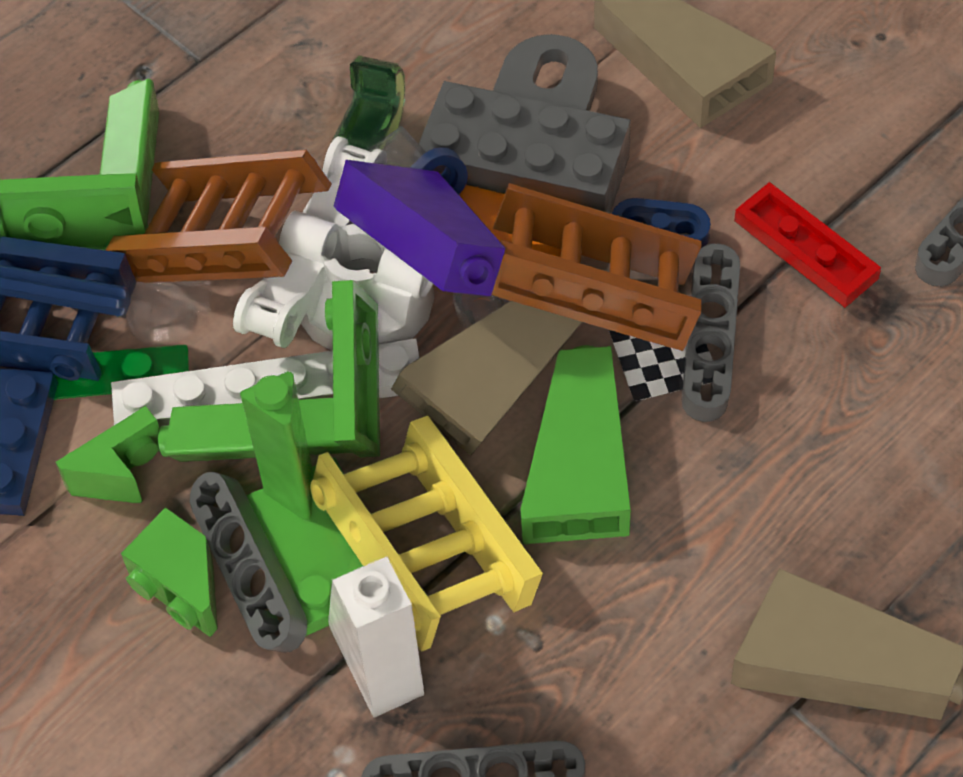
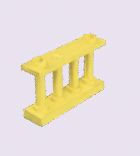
[310,415,543,652]

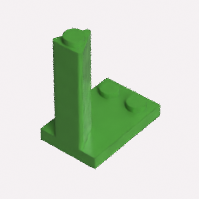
[0,79,159,250]
[158,280,380,462]
[240,372,363,636]

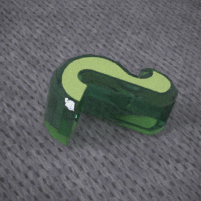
[331,55,405,152]

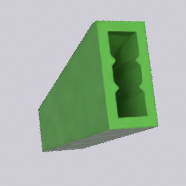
[520,345,630,544]

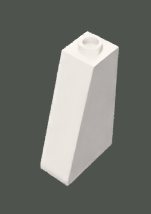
[328,556,424,718]

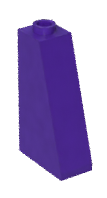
[333,159,506,296]

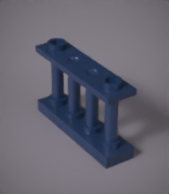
[0,236,136,381]

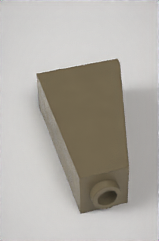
[594,0,776,128]
[391,301,582,455]
[731,568,963,720]

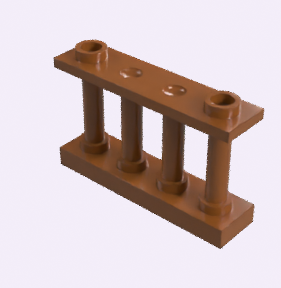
[105,149,332,283]
[491,183,701,351]

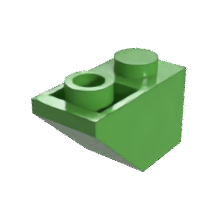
[121,508,218,637]

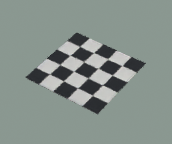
[609,330,713,401]

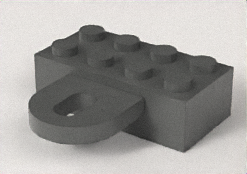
[415,34,631,213]

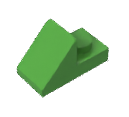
[56,406,160,503]

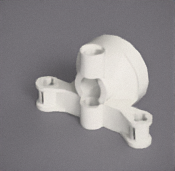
[233,136,434,351]

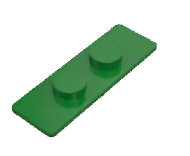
[54,344,189,400]

